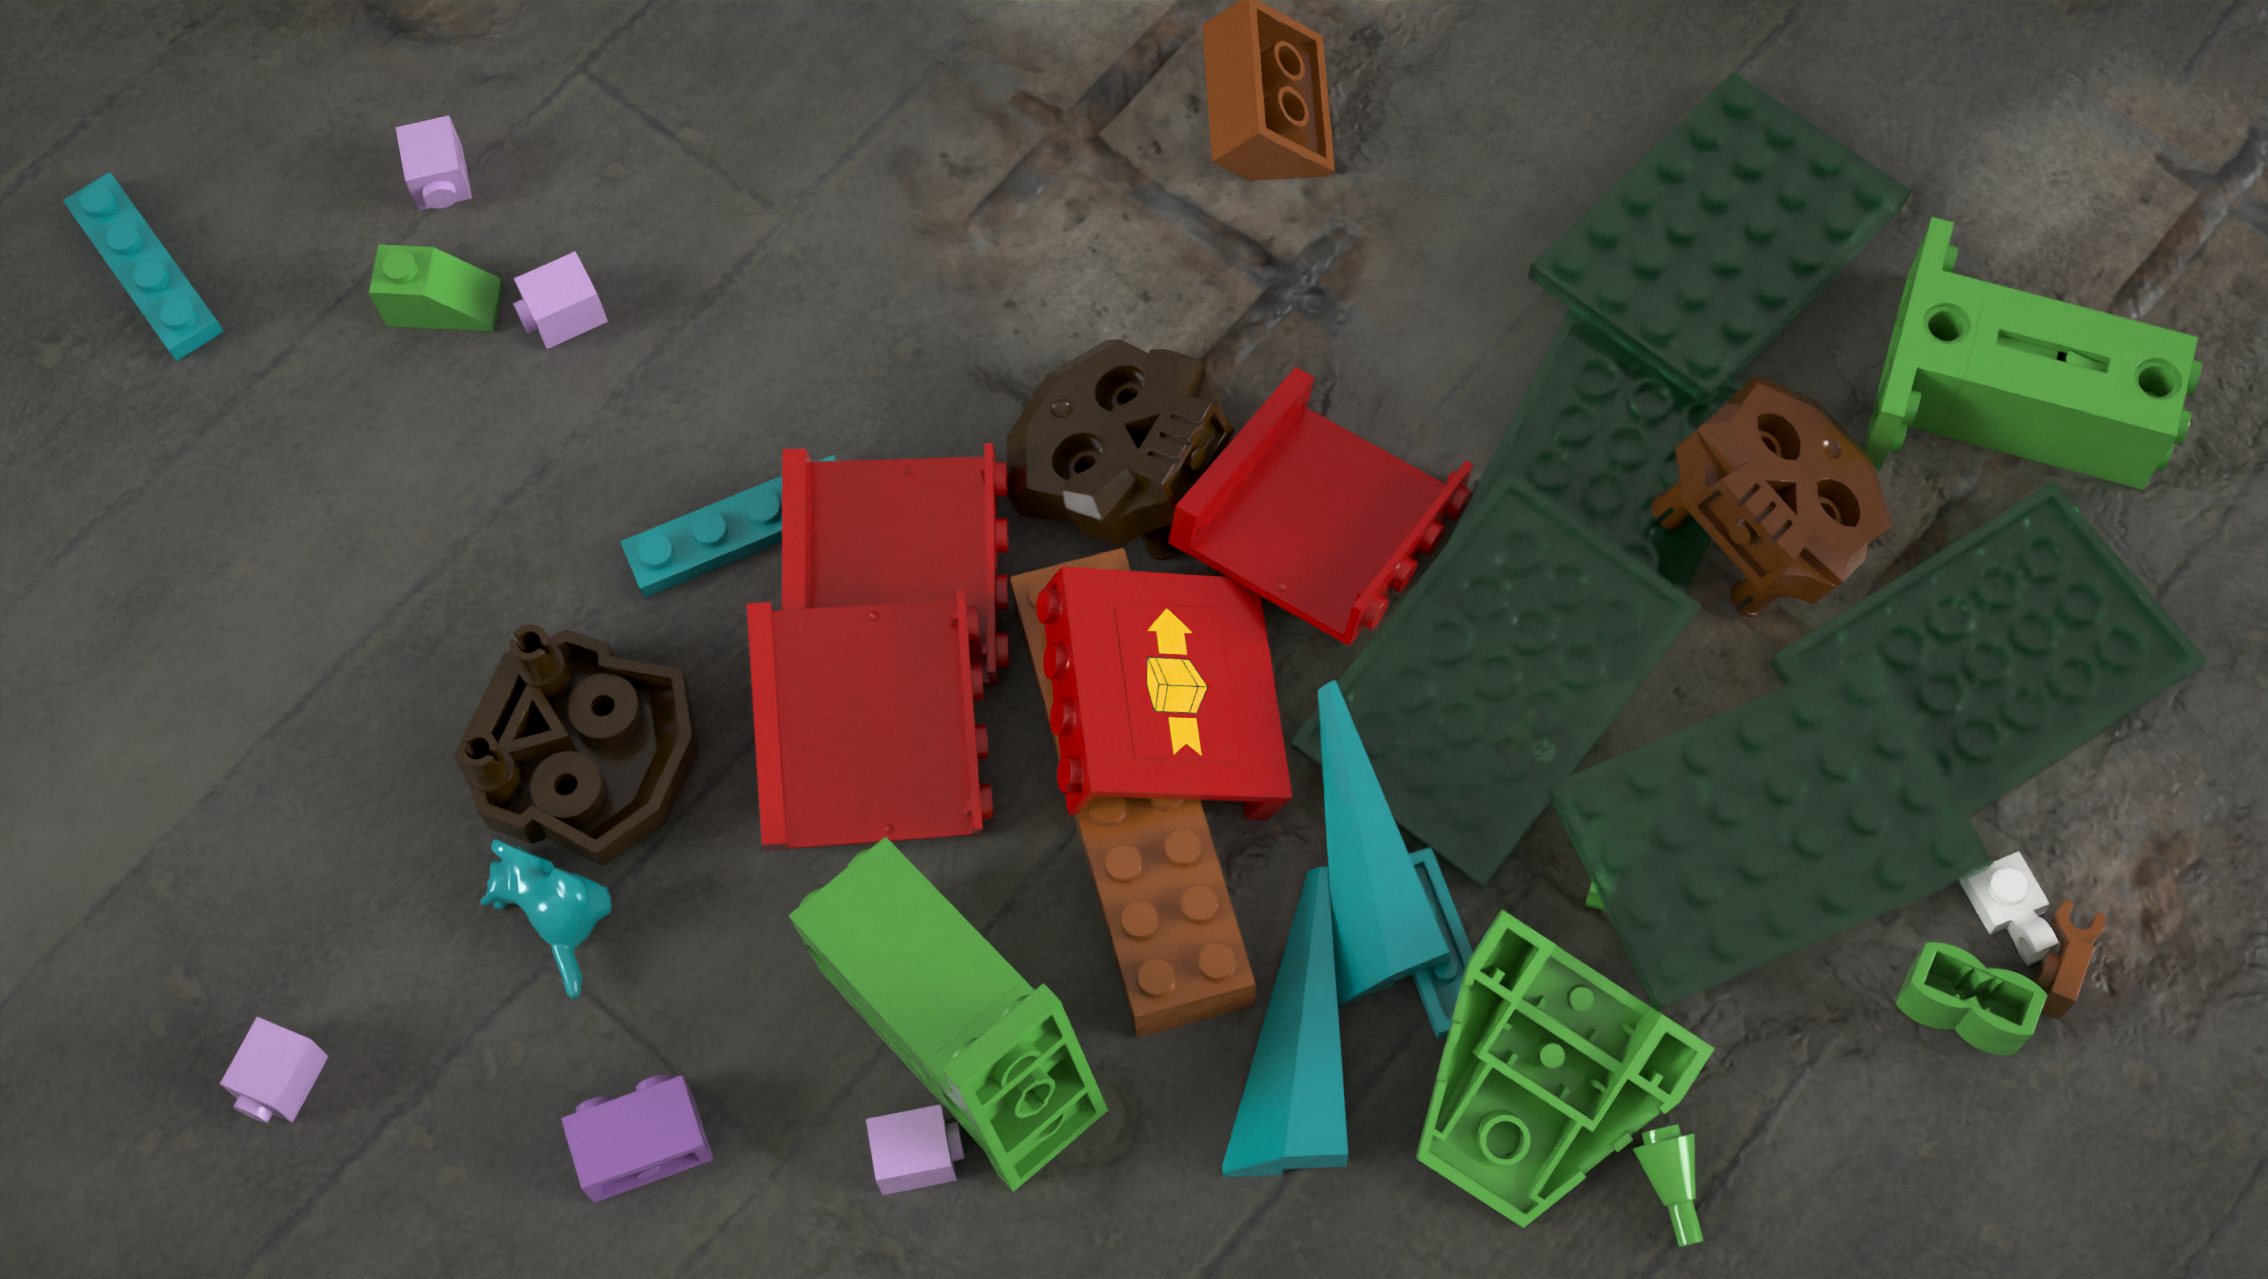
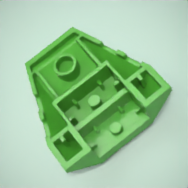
[1416,909,1715,1228]

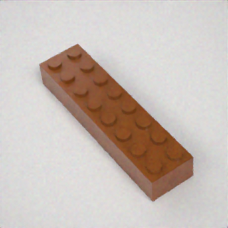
[1010,547,1256,1038]

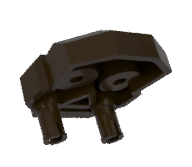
[1007,339,1235,561]
[453,624,699,866]

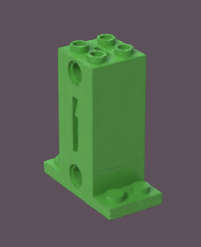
[1862,217,2202,490]
[788,836,1108,1192]

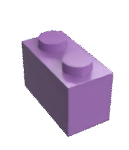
[561,1074,714,1203]

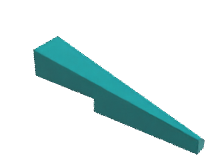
[1318,680,1451,1007]
[1222,866,1348,1177]

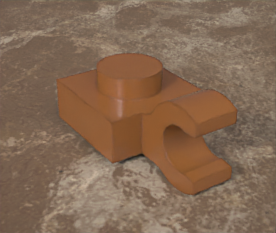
[2034,899,2106,1019]

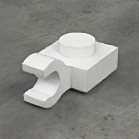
[1960,851,2059,966]

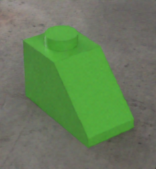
[369,244,503,332]

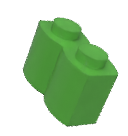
[1895,942,2047,1056]

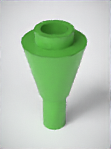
[1633,1124,1704,1247]

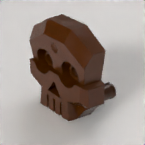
[1651,376,1894,617]

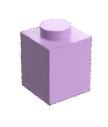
[395,115,472,211]
[513,251,608,349]
[220,1017,329,1123]
[866,1104,965,1195]

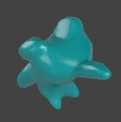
[480,838,612,1000]

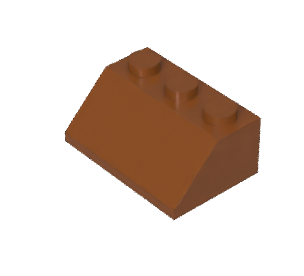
[1202,0,1335,181]

